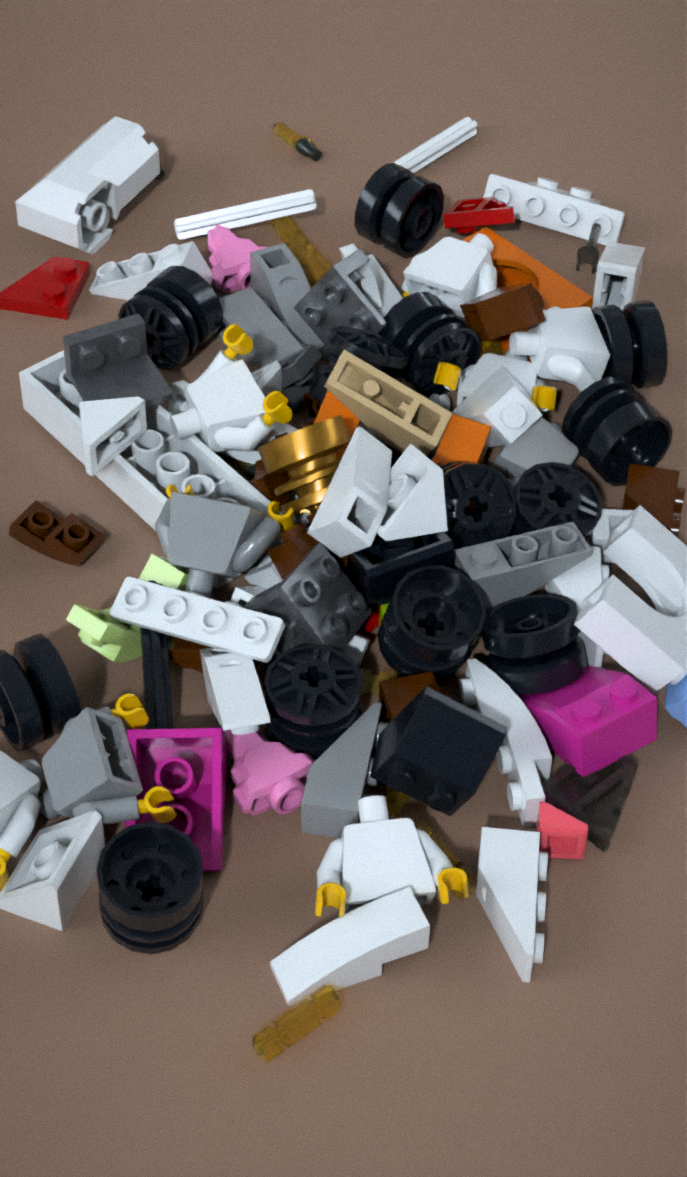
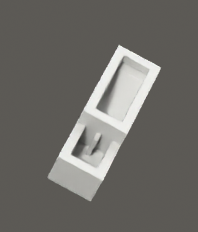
[270,887,430,1007]

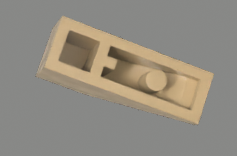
[324,350,453,456]

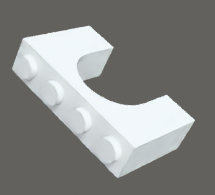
[574,505,687,694]

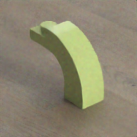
[66,554,189,663]

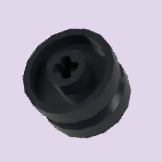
[354,163,444,258]
[592,300,667,389]
[481,594,588,694]
[0,633,81,751]

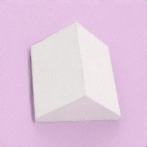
[377,443,448,541]
[0,810,105,931]

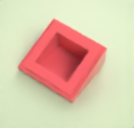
[536,802,588,860]

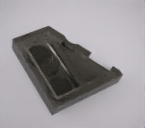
[542,755,638,853]

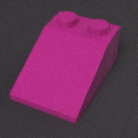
[517,665,657,778]
[125,728,227,872]

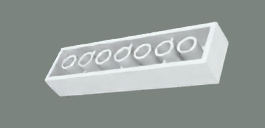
[19,350,283,589]

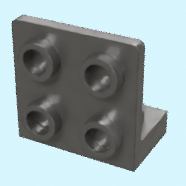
[294,248,387,346]
[63,313,173,408]
[244,543,372,654]

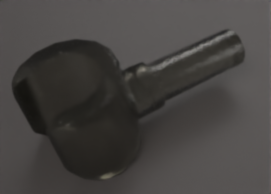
[576,223,601,274]

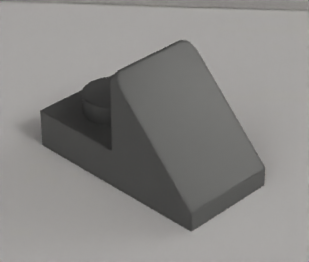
[278,343,323,414]

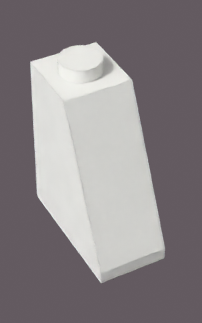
[592,242,645,311]
[451,365,542,448]

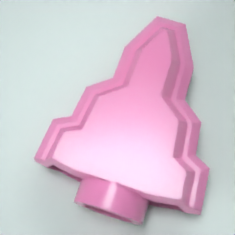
[208,224,267,293]
[225,730,316,816]

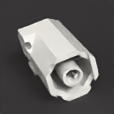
[15,116,160,255]

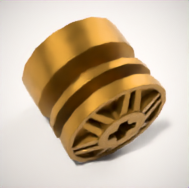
[257,415,351,515]

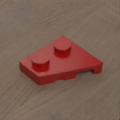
[443,197,515,233]
[0,256,90,320]

